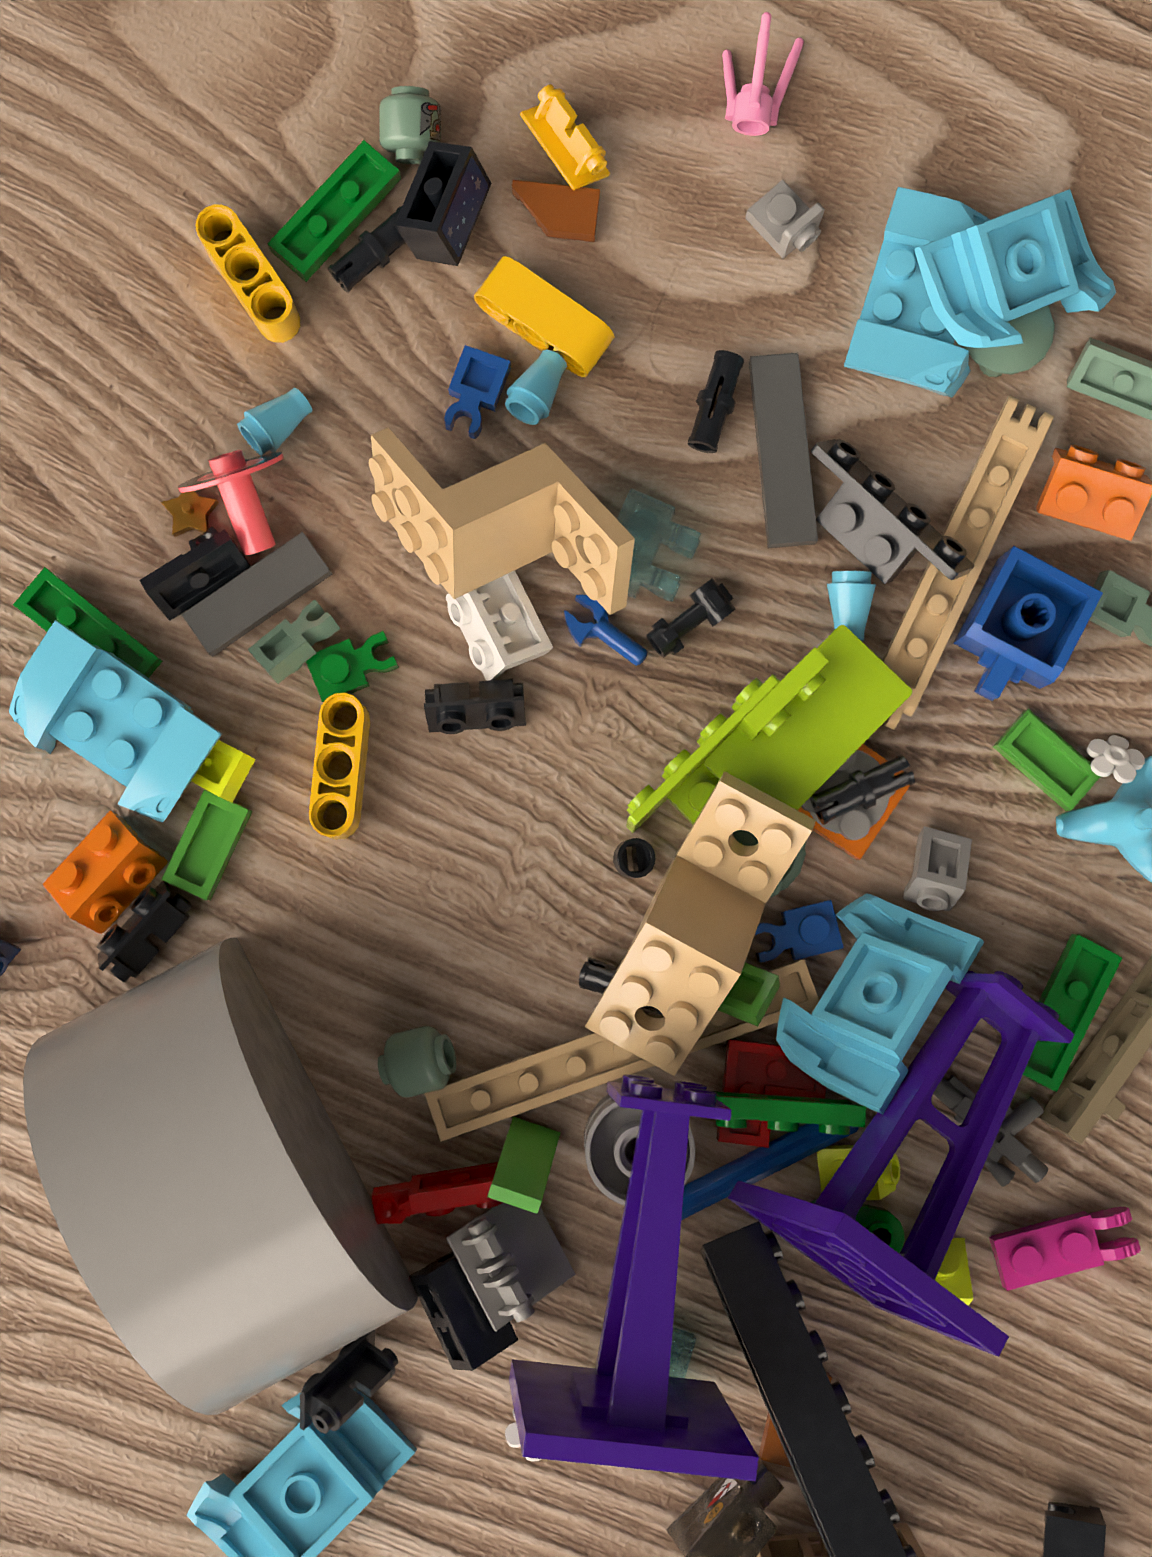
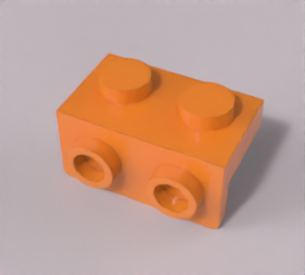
[1036,445,1152,541]
[43,810,167,934]

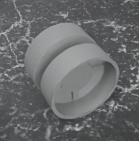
[584,1094,695,1206]

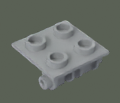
[446,1203,576,1331]

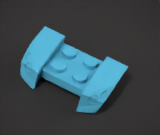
[844,187,990,398]
[914,189,1116,348]
[9,621,222,822]
[776,893,984,1115]
[187,1388,417,1557]

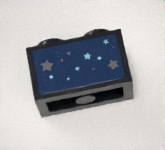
[394,141,492,266]

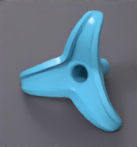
[1056,756,1152,883]

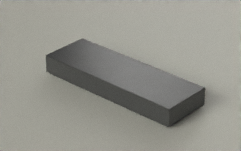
[181,531,332,657]

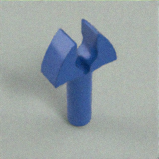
[564,595,648,666]

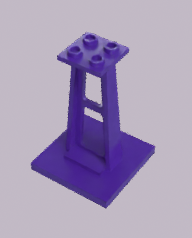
[728,970,1075,1357]
[509,1074,759,1481]

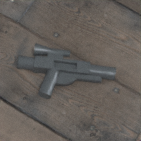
[933,1075,1048,1187]

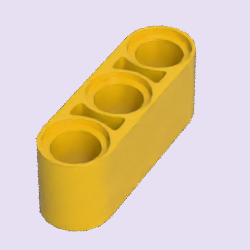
[196,204,300,343]
[474,256,615,378]
[309,693,370,840]

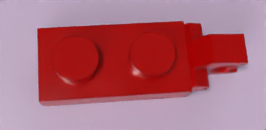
[372,1162,503,1224]

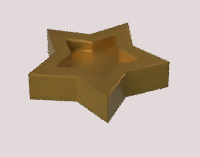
[160,491,219,537]

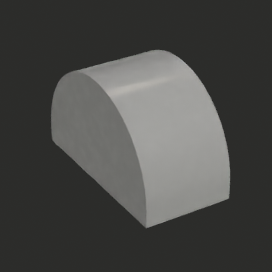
[23,938,418,1415]

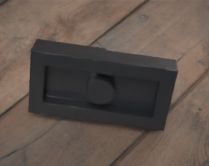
[139,527,251,621]

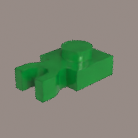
[306,631,399,702]

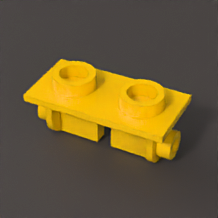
[520,84,610,191]

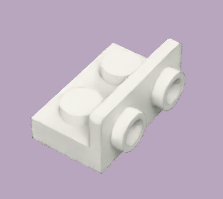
[446,570,553,681]

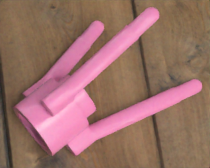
[722,12,804,136]

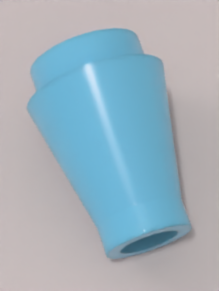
[505,350,567,425]
[237,388,312,455]
[827,571,876,641]

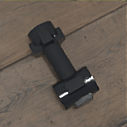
[646,578,736,658]

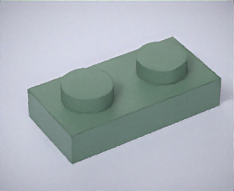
[1067,337,1152,420]

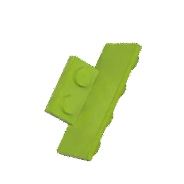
[704,625,912,810]
[626,674,780,833]

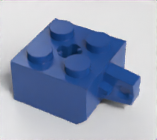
[953,546,1103,701]

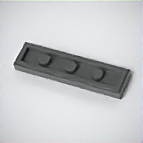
[749,352,818,549]

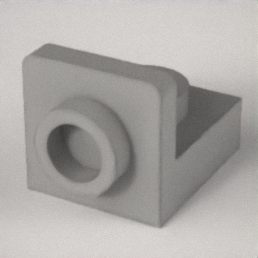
[745,180,825,259]
[903,826,972,911]

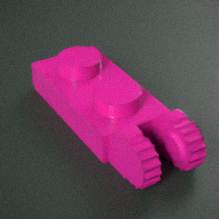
[989,1206,1141,1291]

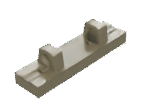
[1038,957,1152,1145]

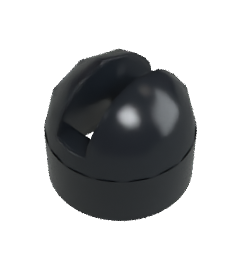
[613,838,656,879]

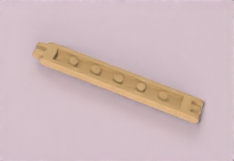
[882,395,1054,730]

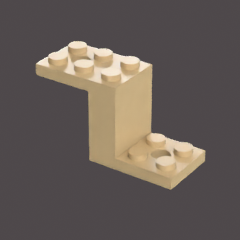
[369,427,635,615]
[585,771,816,1076]

